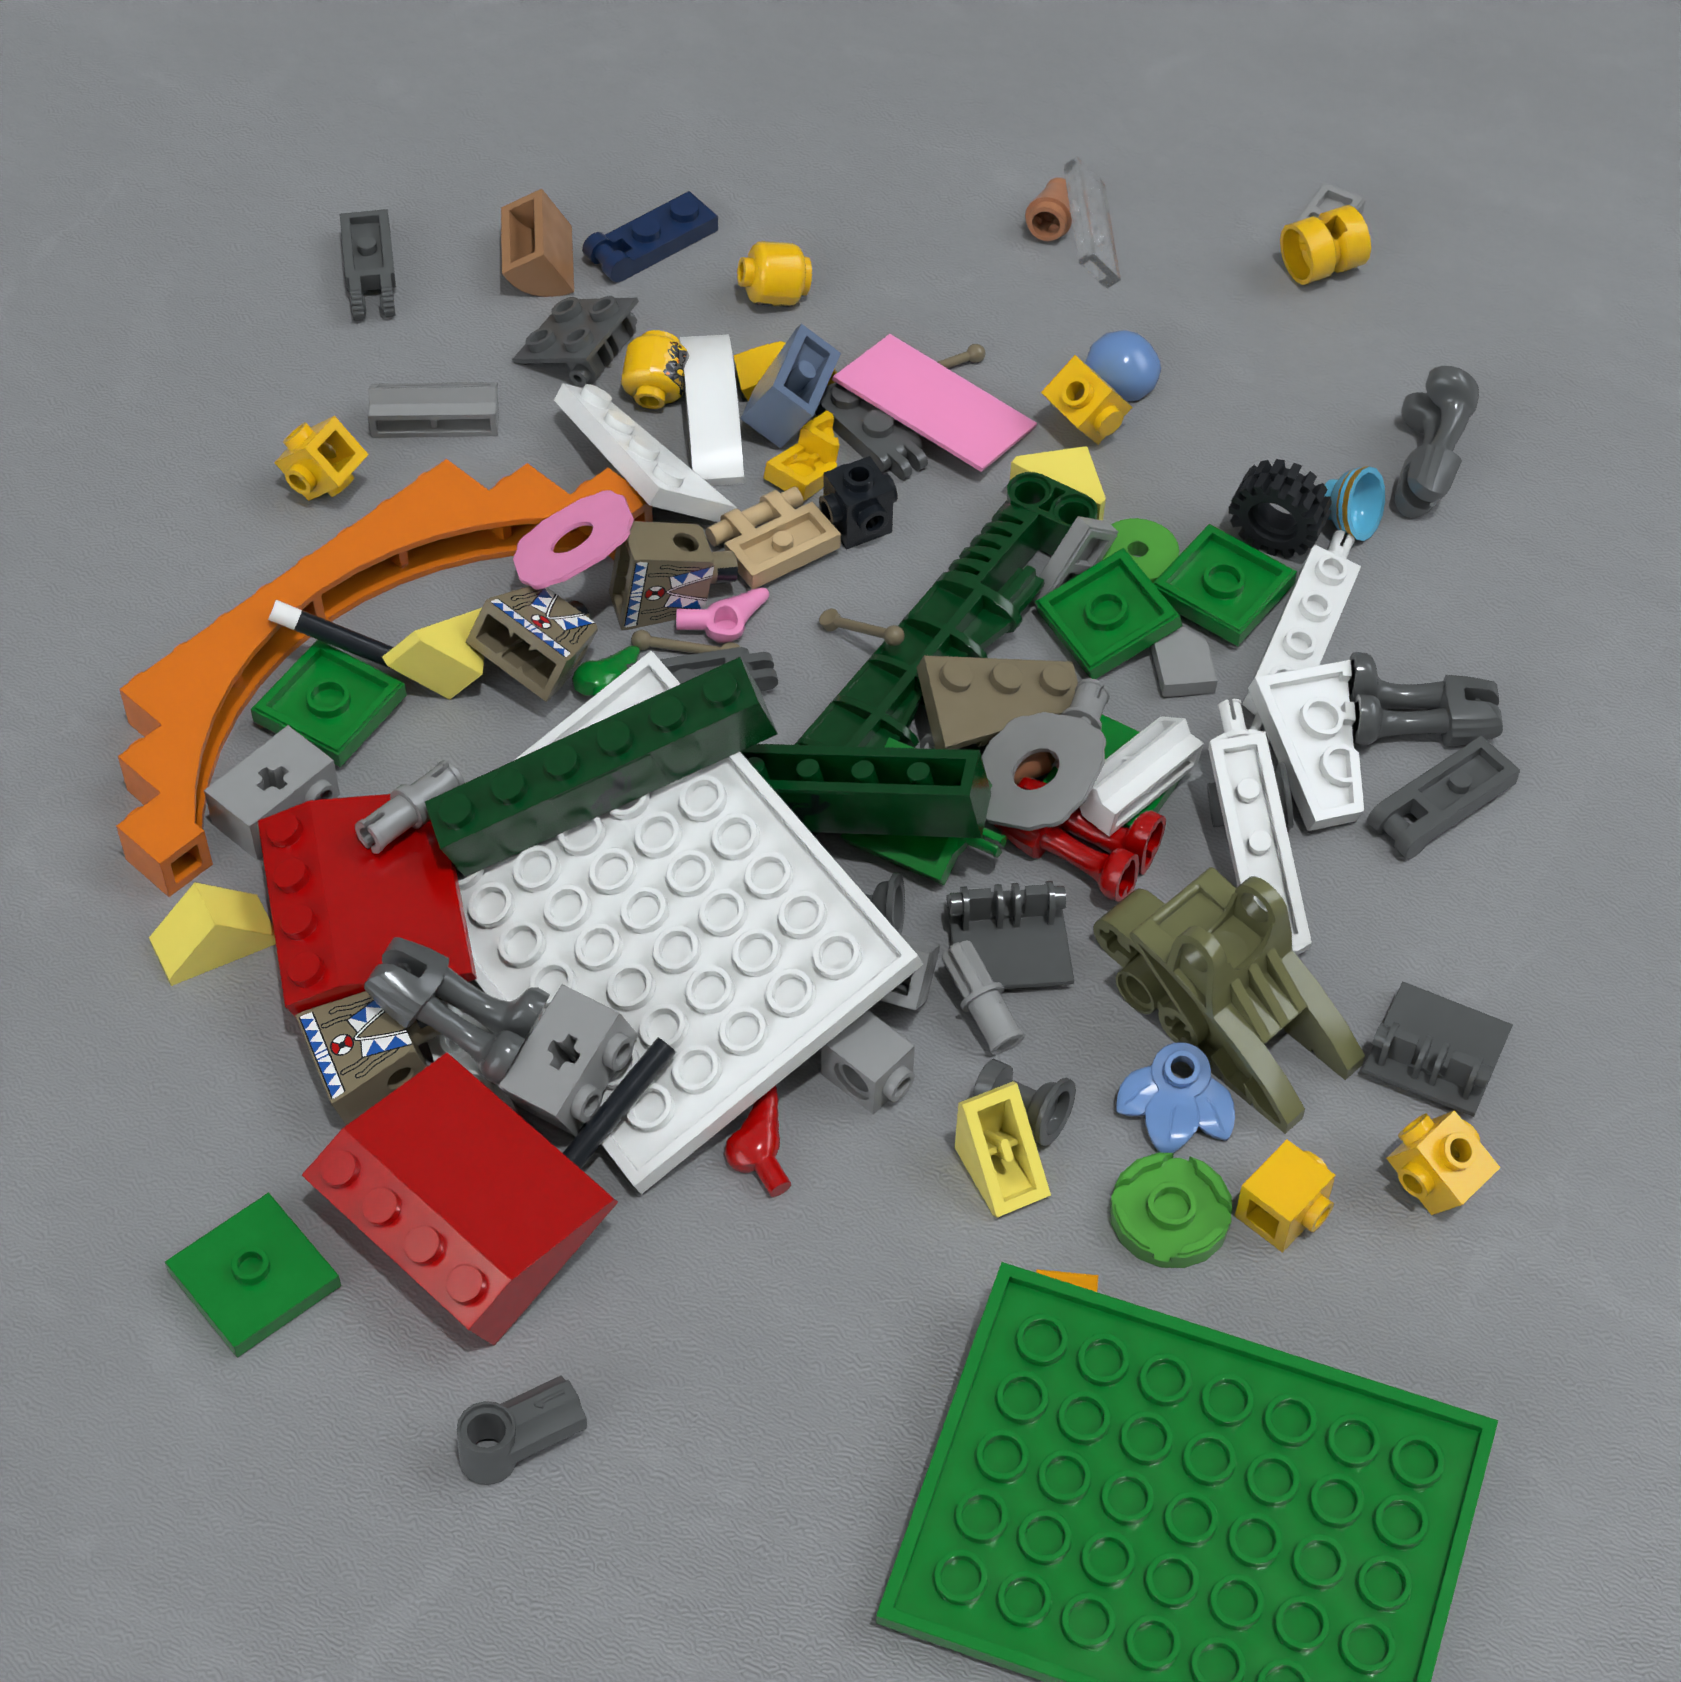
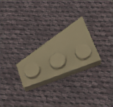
[917,655,1078,749]

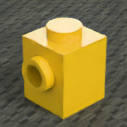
[1041,355,1133,445]
[1235,1139,1336,1253]

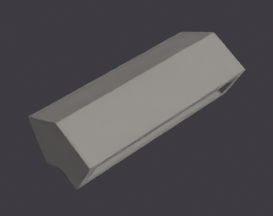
[368,382,499,438]

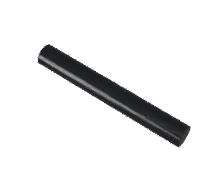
[563,1037,676,1169]

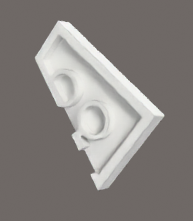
[1248,660,1364,831]

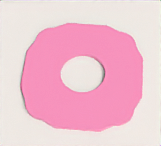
[513,490,634,590]

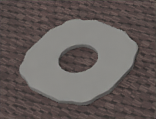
[982,712,1106,831]

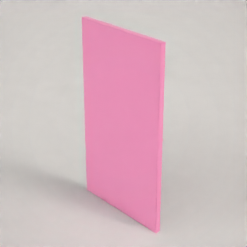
[832,334,1037,472]

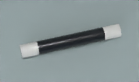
[268,600,395,671]

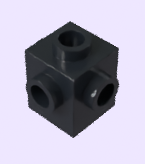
[819,456,898,550]

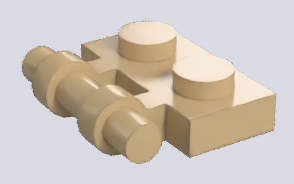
[705,487,841,589]

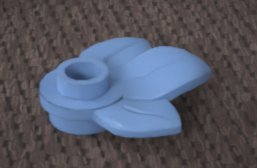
[1116,1042,1235,1153]

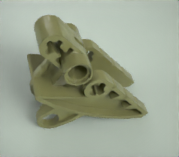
[1093,867,1365,1134]

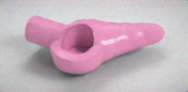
[676,587,769,643]

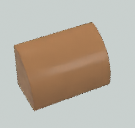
[501,189,574,297]

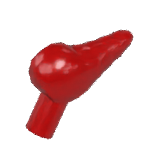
[724,1085,791,1197]

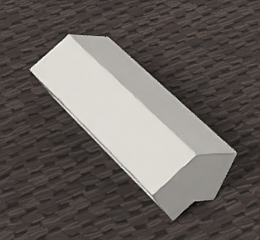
[1079,716,1204,836]

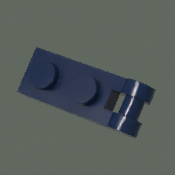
[582,191,718,282]

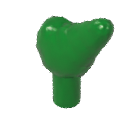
[572,646,640,697]

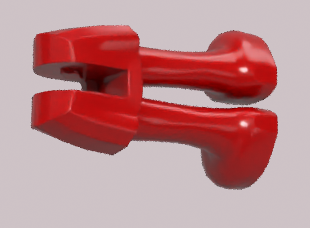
[993,777,1166,902]

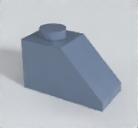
[740,323,841,448]

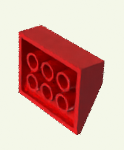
[258,794,477,1019]
[302,1053,618,1346]

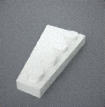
[554,383,737,522]

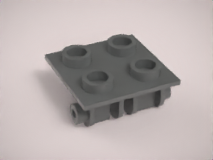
[512,296,639,387]
[946,881,1074,989]
[1362,981,1513,1117]

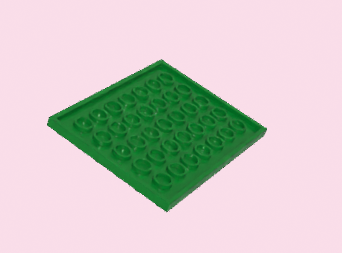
[876,1262,1499,1682]

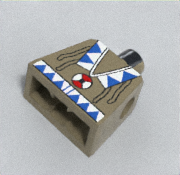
[609,521,738,630]
[466,586,598,702]
[295,991,441,1125]

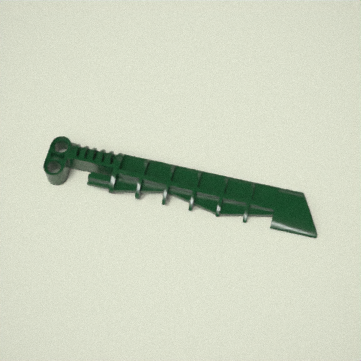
[794,472,1098,837]

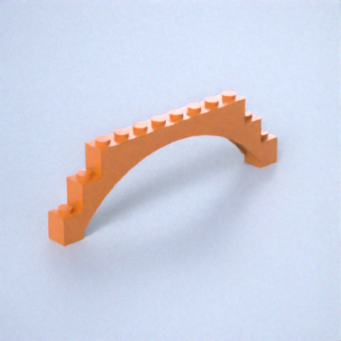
[116,459,653,897]

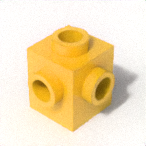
[274,415,369,501]
[1386,1110,1501,1215]

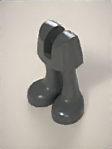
[1395,366,1479,518]
[1348,652,1503,746]
[364,937,550,1085]

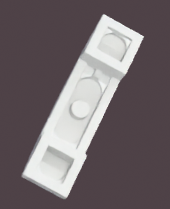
[680,334,744,486]

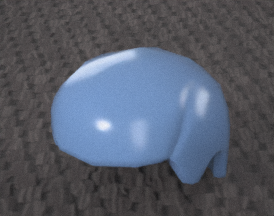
[1085,330,1161,402]

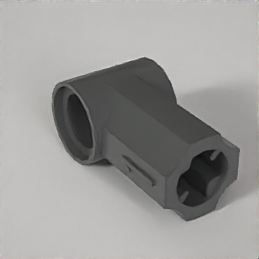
[457,1375,587,1485]

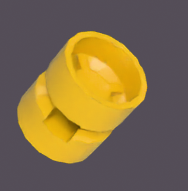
[1280,205,1371,285]

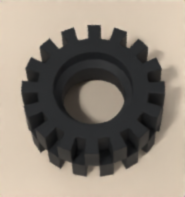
[1229,459,1332,558]

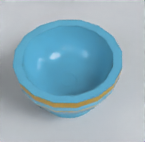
[1325,466,1385,541]

